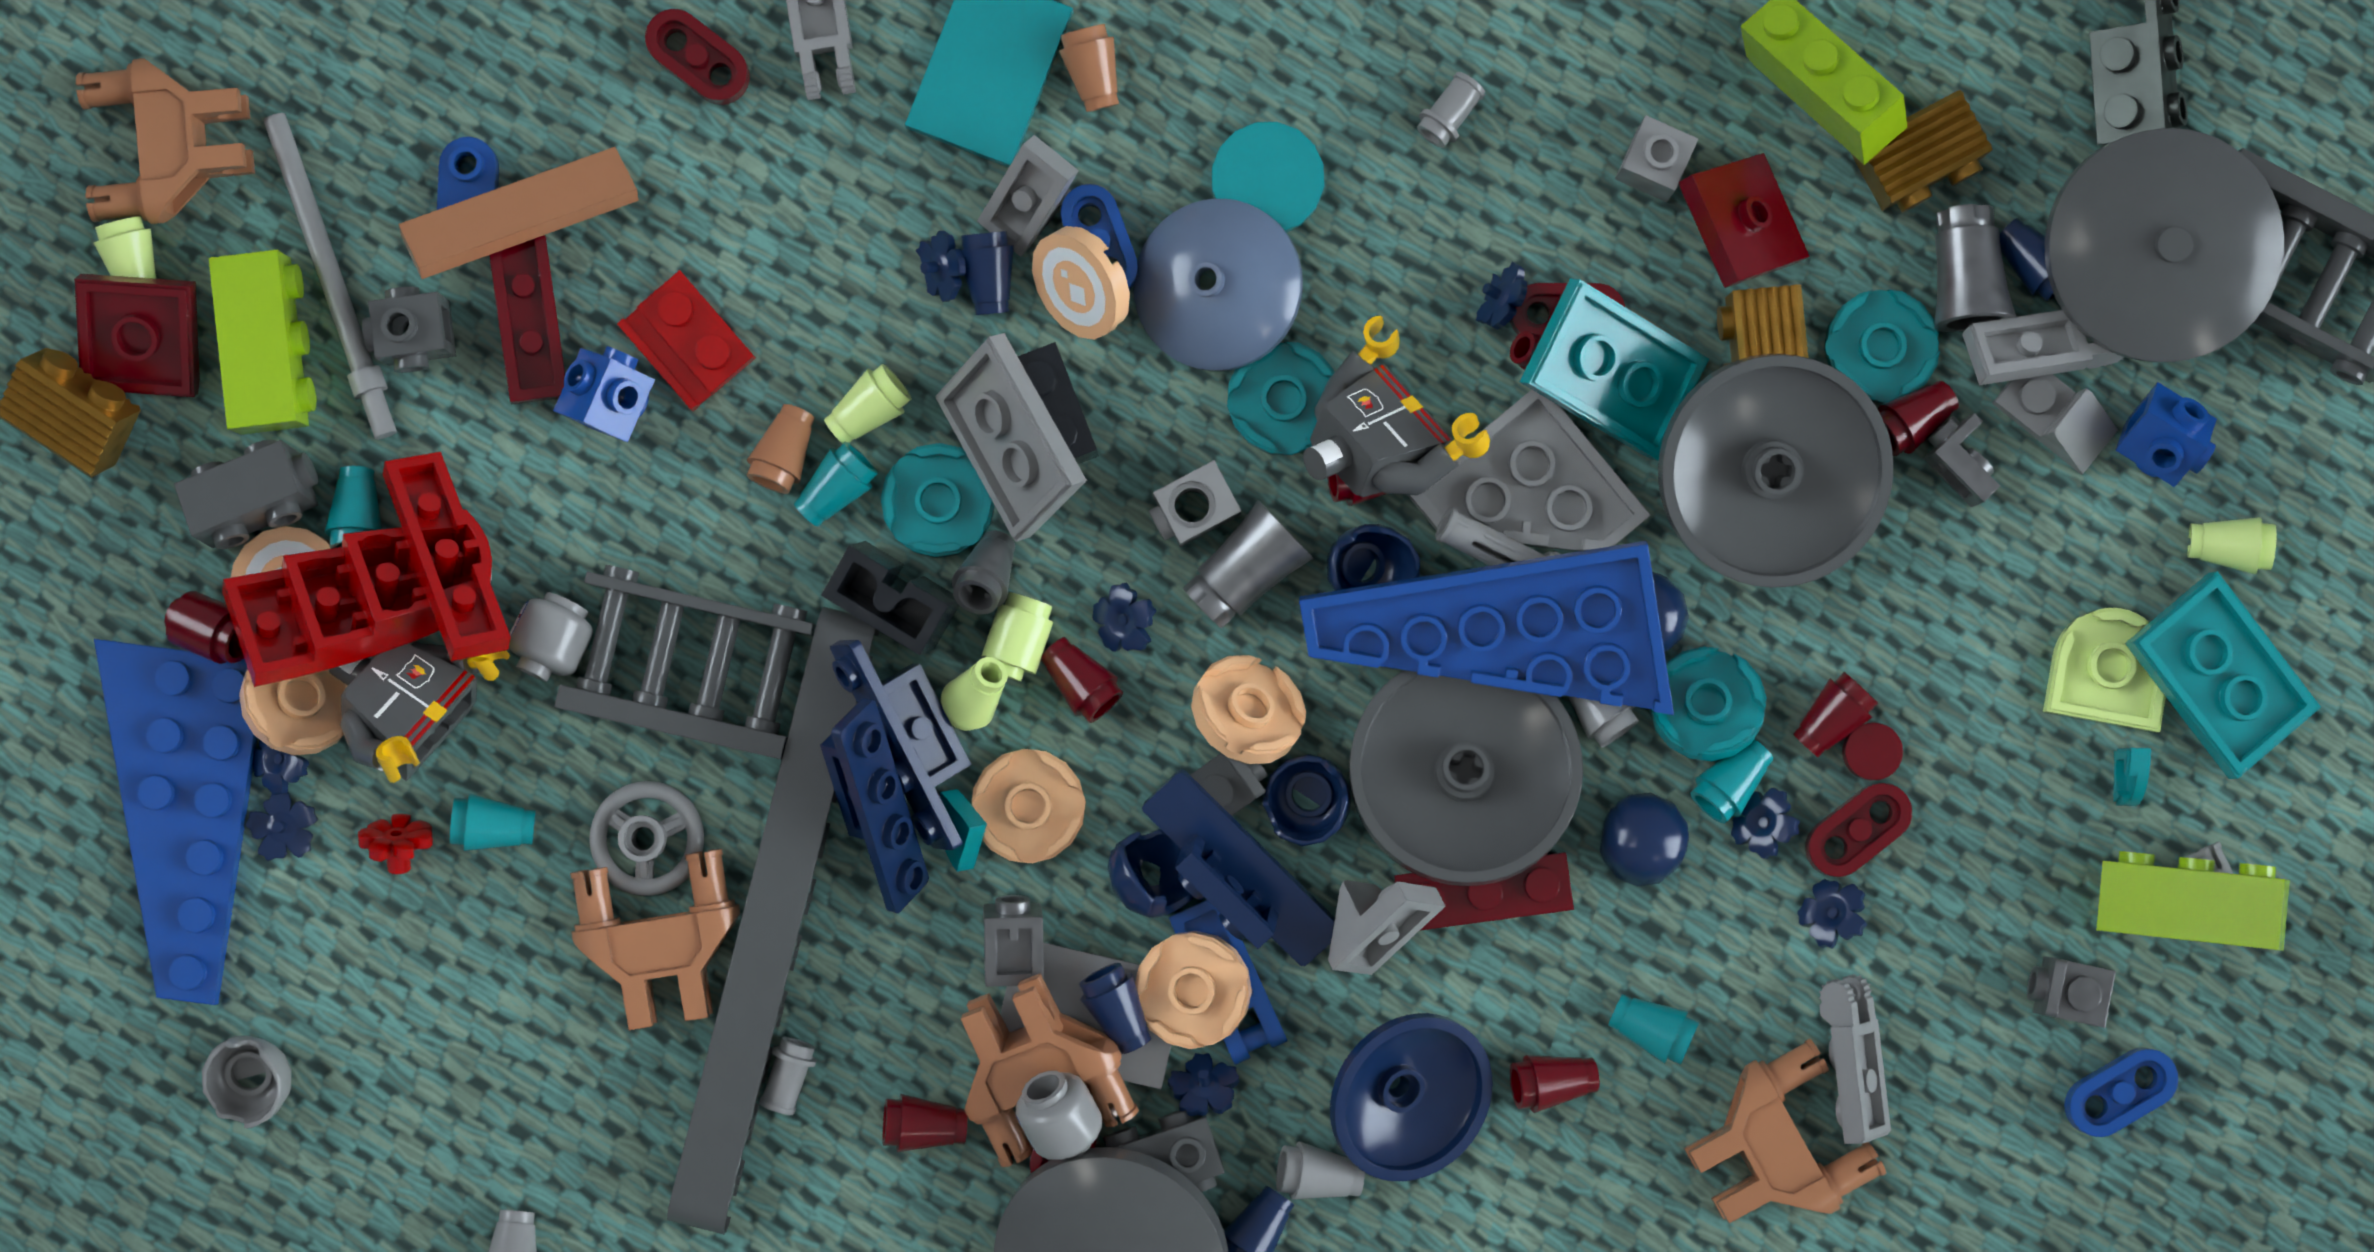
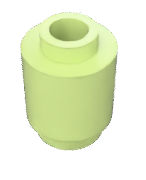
[981,592,1053,682]

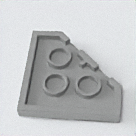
[1407,390,1651,551]

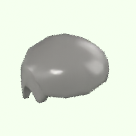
[202,1035,292,1129]

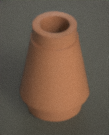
[1059,24,1119,112]
[747,404,815,494]

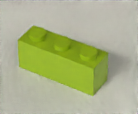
[1740,0,1907,165]
[208,250,317,435]
[2096,851,2290,951]

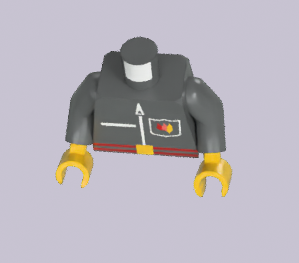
[1303,316,1490,497]
[329,643,510,783]

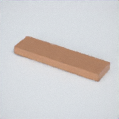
[398,147,639,279]

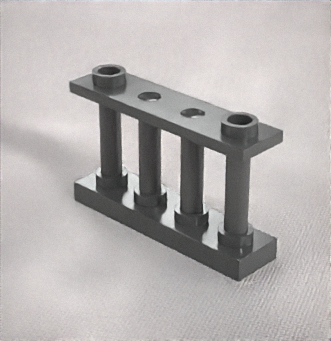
[2239,148,2374,385]
[554,565,816,760]

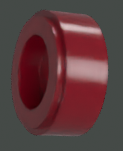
[1842,723,1903,780]

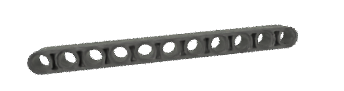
[667,607,879,1235]

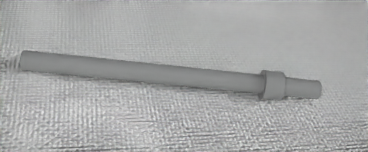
[263,113,397,440]

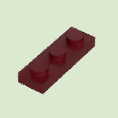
[489,235,565,405]
[1394,852,1574,931]

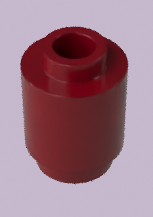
[164,591,244,664]

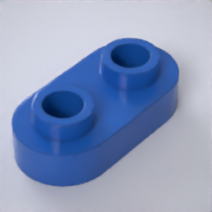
[437,137,499,210]
[1061,184,1138,290]
[2064,1048,2178,1137]

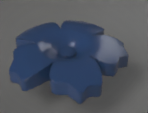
[916,231,966,302]
[1475,262,1528,330]
[1092,582,1156,652]
[253,739,309,795]
[1731,788,1800,859]
[245,793,318,861]
[1797,879,1867,949]
[1168,1053,1239,1116]

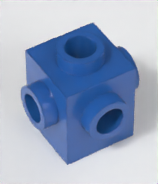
[553,346,655,443]
[2115,382,2217,487]

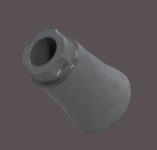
[1934,204,2016,332]
[1183,500,1313,628]

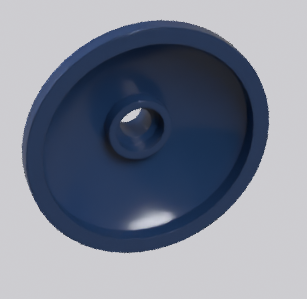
[1330,1013,1493,1181]

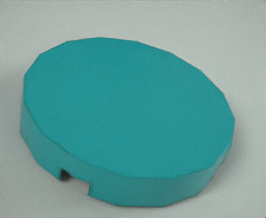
[1212,122,1324,233]
[1824,289,1940,403]
[1227,341,1335,455]
[880,443,995,558]
[1649,646,1767,762]

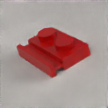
[617,270,756,412]

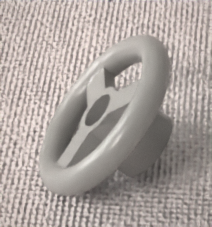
[589,781,704,896]

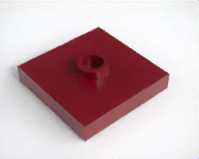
[1678,153,1810,288]
[74,274,200,397]

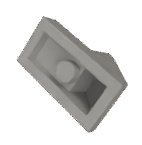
[977,135,1079,257]
[1992,374,2118,475]
[1328,880,1445,975]

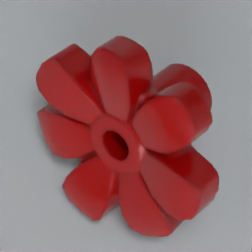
[358,814,433,875]

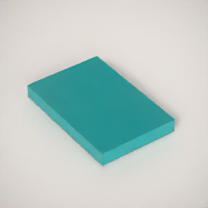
[905,0,1074,168]
[1519,278,1709,461]
[2125,571,2321,779]

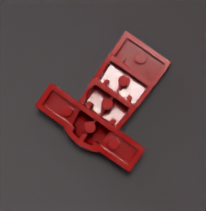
[222,452,511,687]

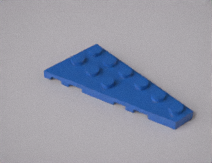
[1299,541,1674,715]
[94,639,258,1005]

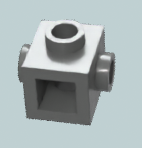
[362,287,456,373]

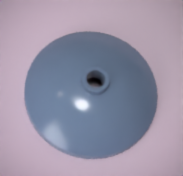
[1133,199,1303,371]

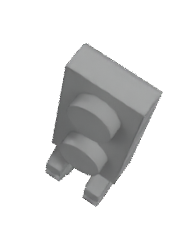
[786,0,856,100]
[1962,310,2124,385]
[1819,974,1891,1144]

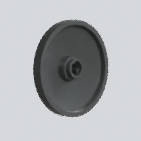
[2045,128,2284,362]
[1658,353,1893,588]
[1349,670,1583,886]
[994,1147,1228,1252]

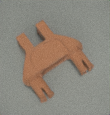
[76,58,255,224]
[570,849,740,1030]
[961,973,1139,1167]
[1683,1039,1886,1223]

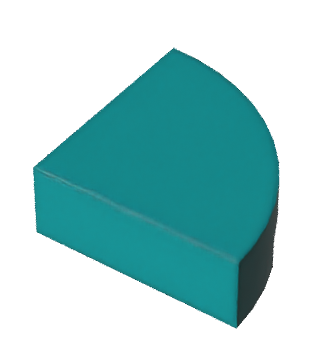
[2113,748,2151,806]
[940,789,987,872]

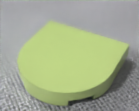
[2043,608,2166,733]

